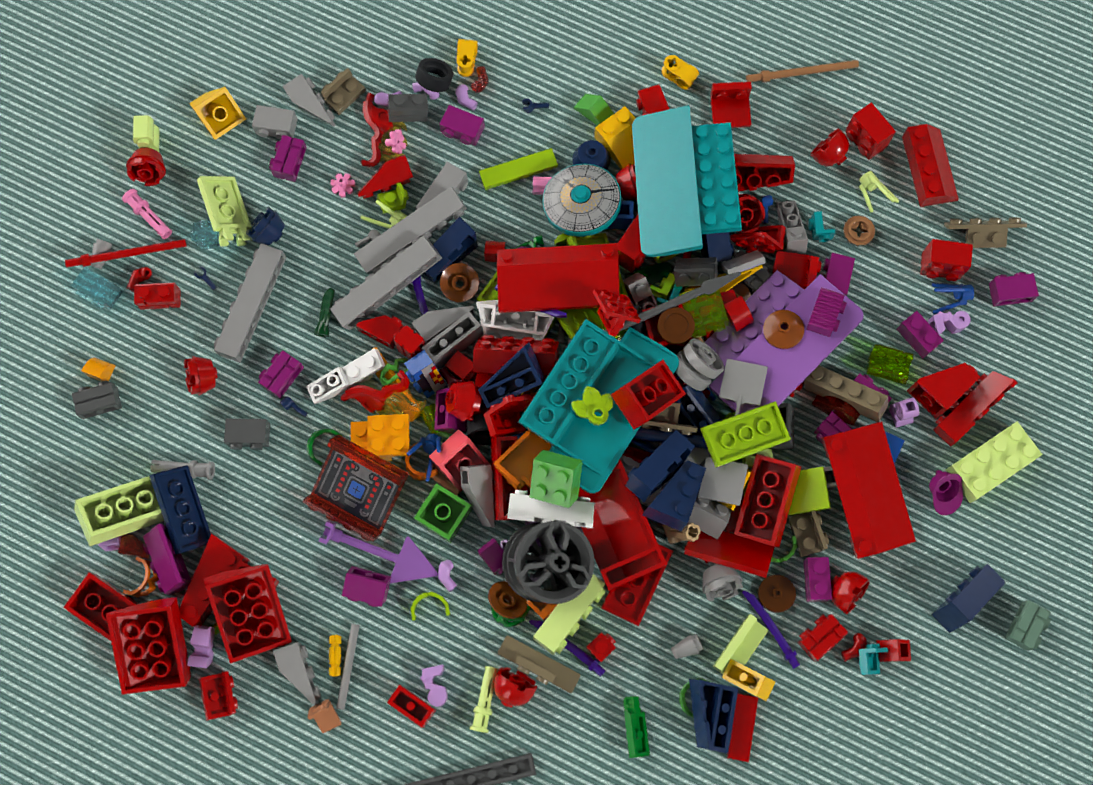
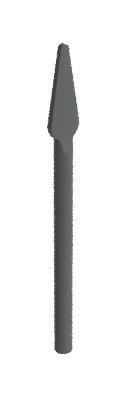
[604,272,741,334]

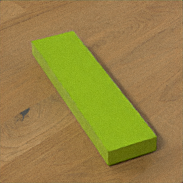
[479,148,558,190]

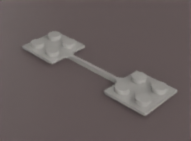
[698,359,768,506]

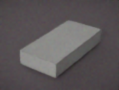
[720,250,766,275]

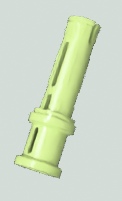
[469,666,498,733]

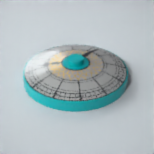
[542,164,622,237]

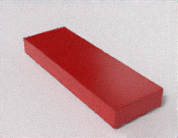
[727,694,759,762]

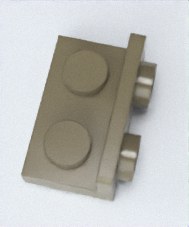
[320,68,366,115]
[788,511,829,557]

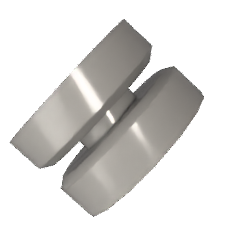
[675,339,724,391]

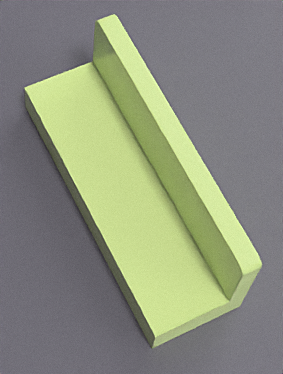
[712,614,768,674]

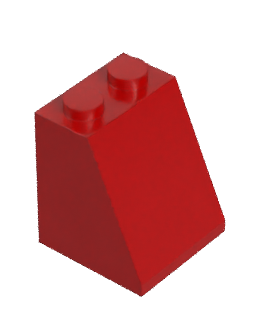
[907,363,980,419]

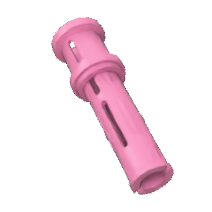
[122,189,172,239]

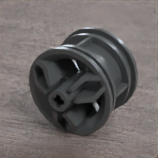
[502,521,594,604]

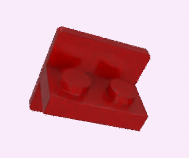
[593,289,641,337]

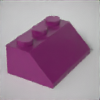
[143,524,191,596]

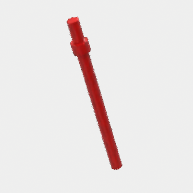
[65,239,187,268]

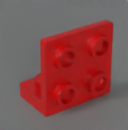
[710,82,752,128]

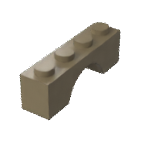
[804,365,888,422]

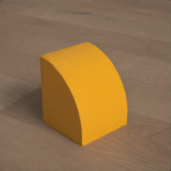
[81,357,115,382]

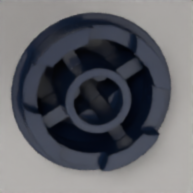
[572,140,611,170]
[246,207,285,246]

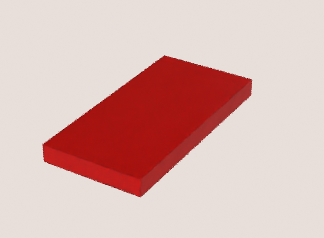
[684,531,775,578]
[601,544,673,627]

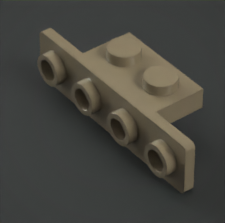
[944,217,1027,248]
[640,402,698,435]
[498,635,581,693]

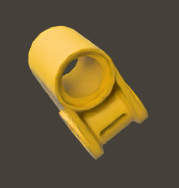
[456,39,478,77]
[661,55,699,90]

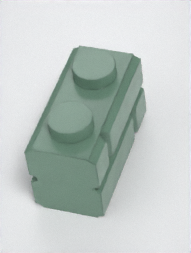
[1004,600,1051,651]

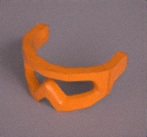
[405,442,438,481]
[123,557,159,597]

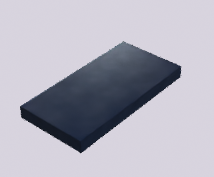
[149,465,211,555]

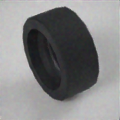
[415,58,454,92]
[466,414,501,445]

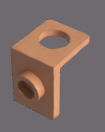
[308,699,341,733]

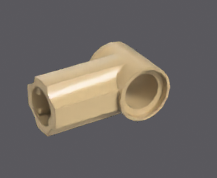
[662,522,701,544]

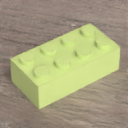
[945,421,1043,503]
[74,476,164,546]
[533,574,606,656]

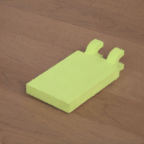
[197,176,251,247]

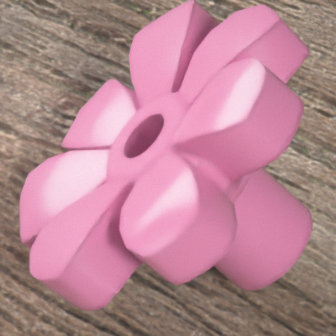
[385,129,406,154]
[330,173,355,198]

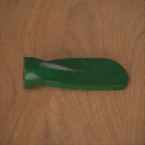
[624,262,672,284]
[314,288,335,338]

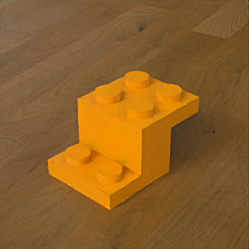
[351,414,410,463]

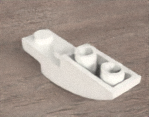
[306,348,385,404]

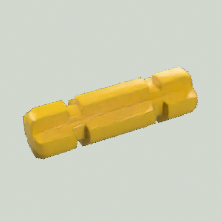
[329,635,341,677]

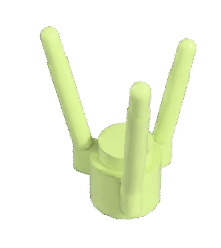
[859,171,899,213]
[360,200,407,229]

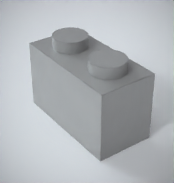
[252,105,298,140]

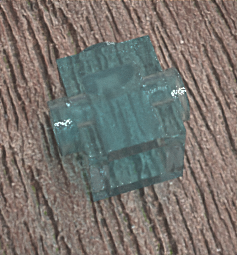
[191,220,220,249]

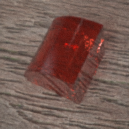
[118,534,149,559]

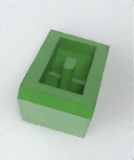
[574,94,615,126]

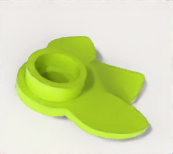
[571,386,613,425]

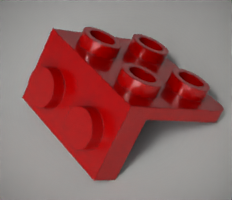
[730,225,786,253]
[772,251,822,290]
[483,393,535,437]

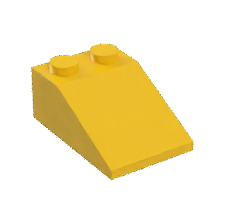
[594,106,636,170]

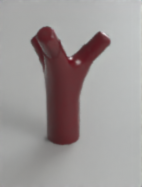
[439,367,464,388]

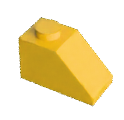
[722,659,776,701]

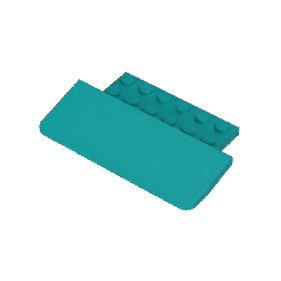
[632,105,742,257]
[518,319,679,493]

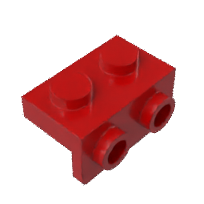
[199,671,238,721]

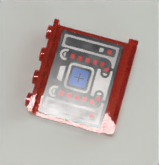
[303,434,409,542]

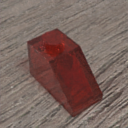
[812,395,860,425]

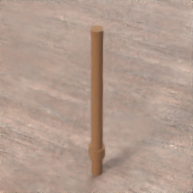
[746,60,859,83]

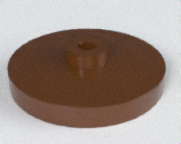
[657,308,695,344]
[758,575,796,613]

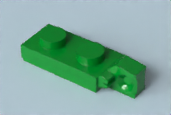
[624,696,650,758]

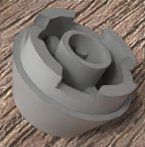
[702,564,743,601]

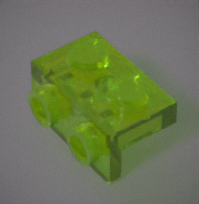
[866,344,914,385]

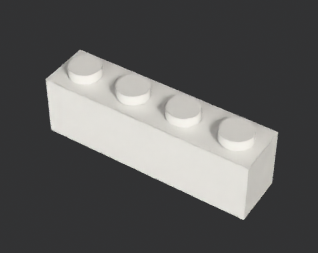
[507,490,594,528]

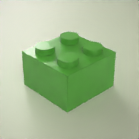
[530,450,583,508]
[414,483,473,543]

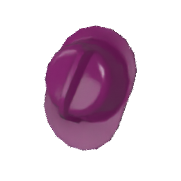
[929,470,963,516]

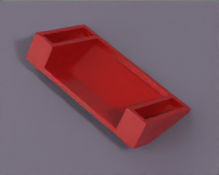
[497,243,620,313]
[821,421,916,559]
[576,459,667,591]

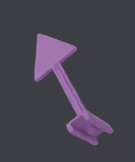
[318,520,438,583]

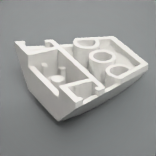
[476,300,554,341]

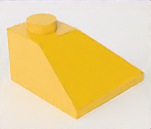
[189,87,246,140]

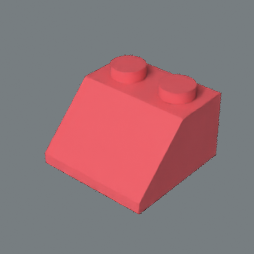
[428,429,490,492]

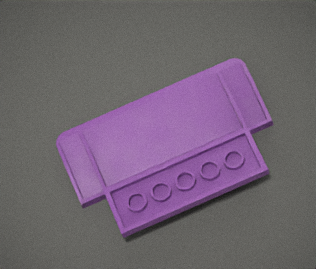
[704,270,863,414]

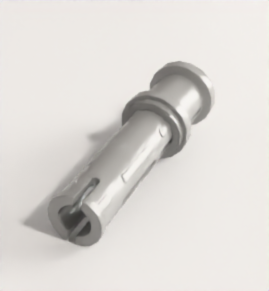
[150,459,215,480]

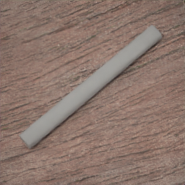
[336,624,360,710]

